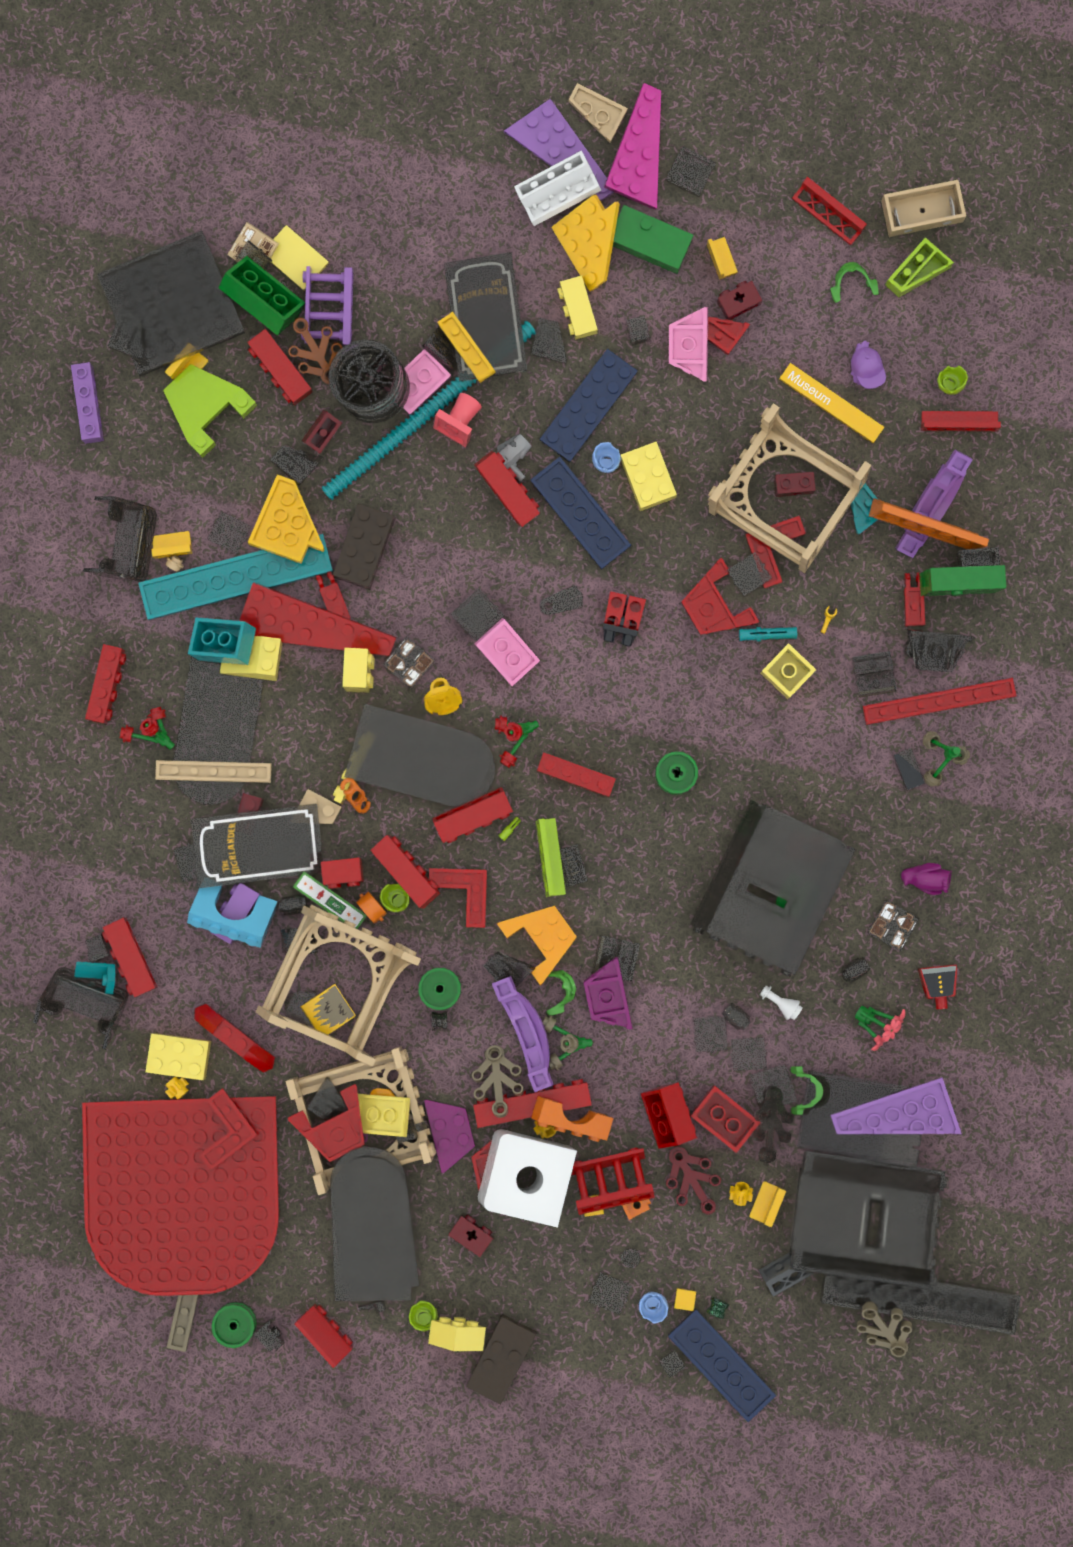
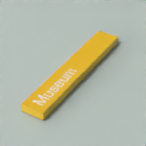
[779,363,884,443]

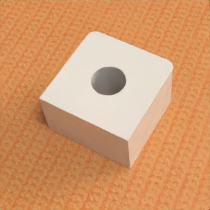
[478,1129,577,1227]

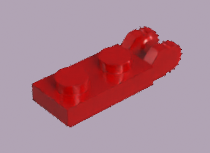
[316,571,351,619]
[904,573,925,626]

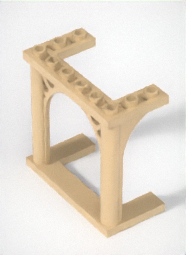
[708,403,871,573]
[256,905,421,1066]
[285,1046,436,1195]

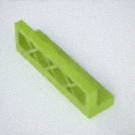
[535,818,566,897]

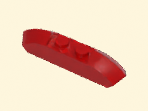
[194,1004,275,1072]

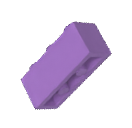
[210,883,261,944]

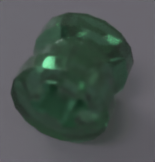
[706,1297,730,1319]

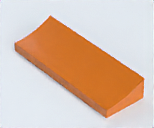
[869,498,989,551]

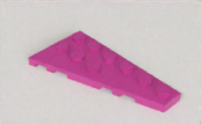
[604,83,661,210]

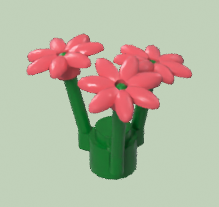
[855,1005,905,1051]

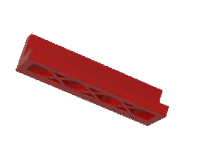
[792,177,867,246]
[921,411,1001,432]

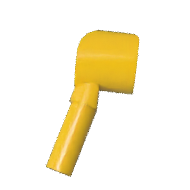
[821,606,837,634]

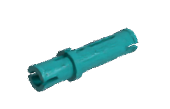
[739,627,797,642]

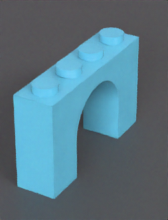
[187,877,277,948]

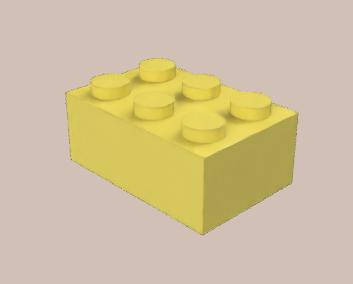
[620,442,677,511]
[343,648,375,693]
[146,1033,211,1080]

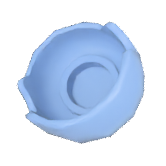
[592,442,621,473]
[639,1292,669,1324]

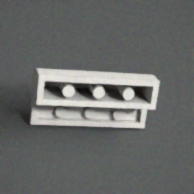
[514,150,601,226]

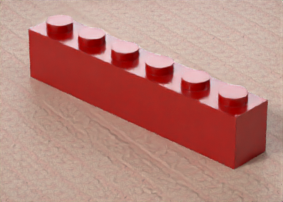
[473,1079,592,1128]

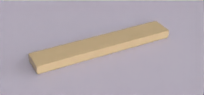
[155,760,272,783]

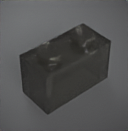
[957,547,1000,567]

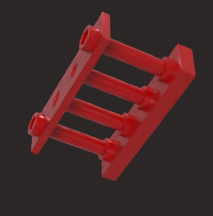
[571,1148,655,1215]

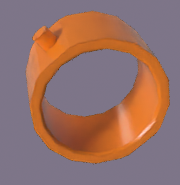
[356,891,387,924]

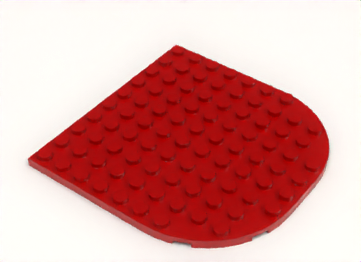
[82,1096,279,1296]

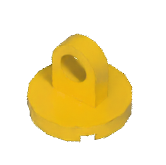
[424,678,462,715]

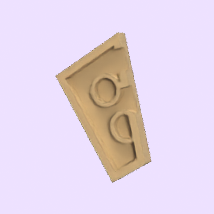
[569,83,628,143]

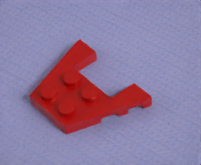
[681,558,759,635]
[287,1084,365,1162]

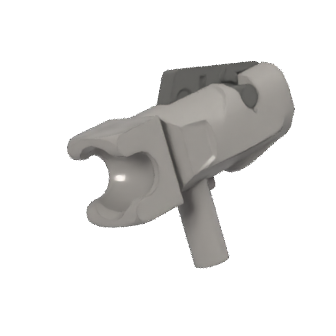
[497,434,531,482]

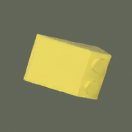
[220,636,282,681]

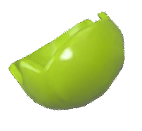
[937,366,968,395]
[380,884,410,913]
[409,1301,438,1332]

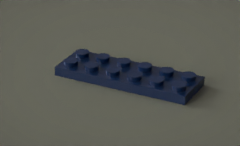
[540,349,638,462]
[530,457,631,570]
[668,1309,776,1422]

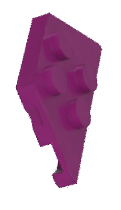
[583,957,632,1030]
[424,1100,475,1173]

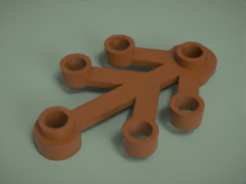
[288,317,342,384]

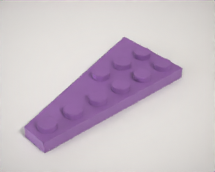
[504,99,614,201]
[830,1077,962,1134]

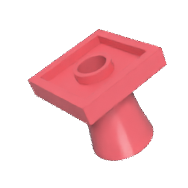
[433,393,482,448]

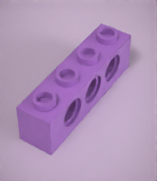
[71,362,104,444]

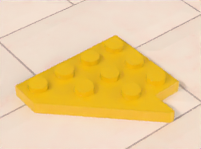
[551,195,620,291]
[248,475,325,564]

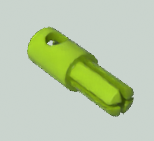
[498,817,521,841]

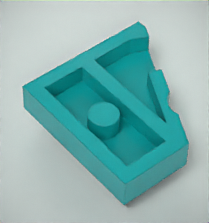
[851,483,879,535]

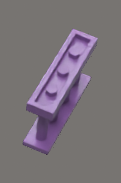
[301,266,354,346]

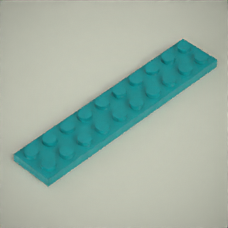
[138,534,333,620]

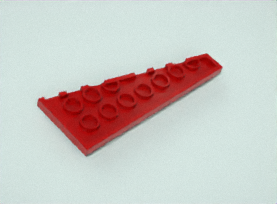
[239,582,397,656]

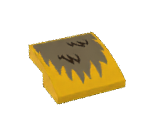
[300,984,356,1035]

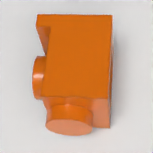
[622,1199,651,1220]

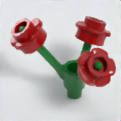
[120,707,175,750]
[495,715,539,768]

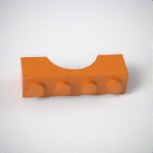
[531,1096,614,1142]

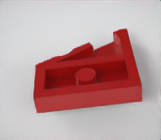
[708,317,750,355]

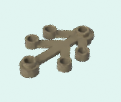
[472,1045,524,1118]
[856,1302,912,1357]

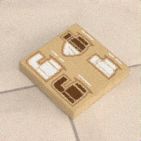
[227,222,279,269]

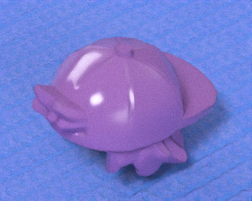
[851,341,886,389]

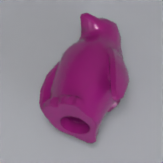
[901,863,952,895]

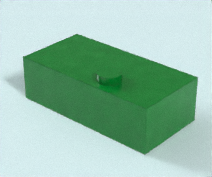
[613,205,693,274]
[219,256,305,335]
[919,565,1006,596]

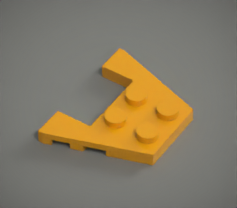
[497,906,577,986]

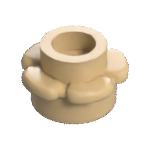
[166,555,184,572]

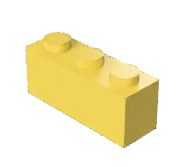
[557,275,598,340]

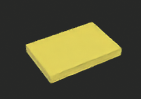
[269,225,329,291]
[358,1094,410,1137]

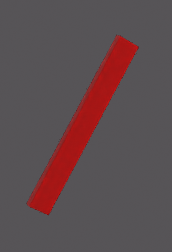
[862,678,1017,725]

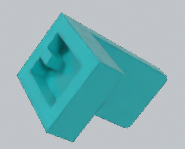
[74,962,115,994]

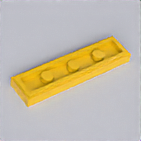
[437,312,496,383]

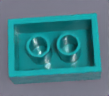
[188,617,256,665]

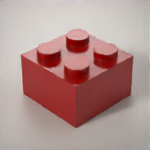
[321,858,364,889]

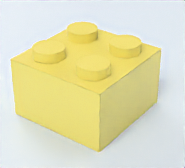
[760,643,816,699]
[428,1317,486,1351]

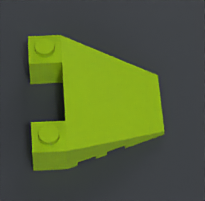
[163,364,257,458]

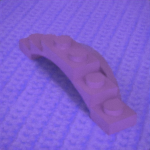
[895,449,973,558]
[492,976,554,1092]

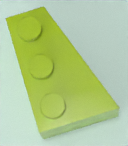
[885,238,954,297]

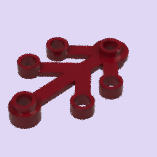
[666,1147,721,1215]

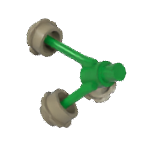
[923,731,970,787]
[542,1015,593,1071]

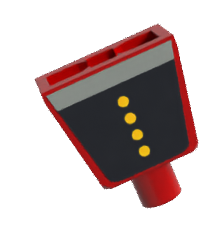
[918,965,957,1010]

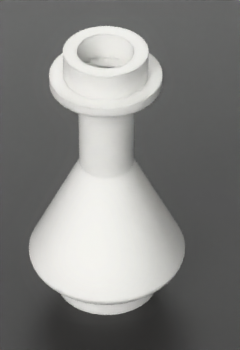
[760,986,803,1020]

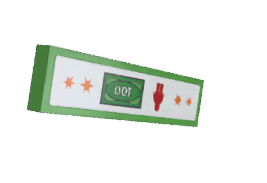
[293,871,367,929]

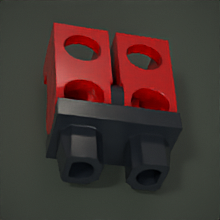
[603,591,646,647]

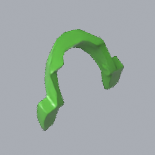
[830,262,879,303]
[533,970,576,1016]
[791,1066,823,1115]

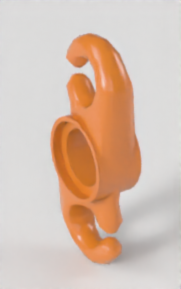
[340,778,371,814]

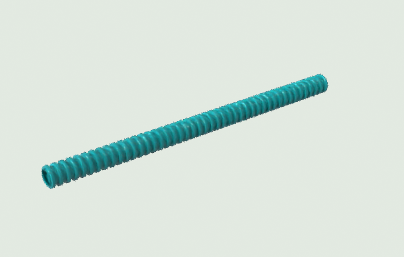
[322,321,536,500]

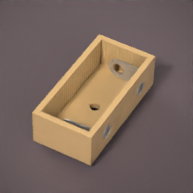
[881,180,966,237]

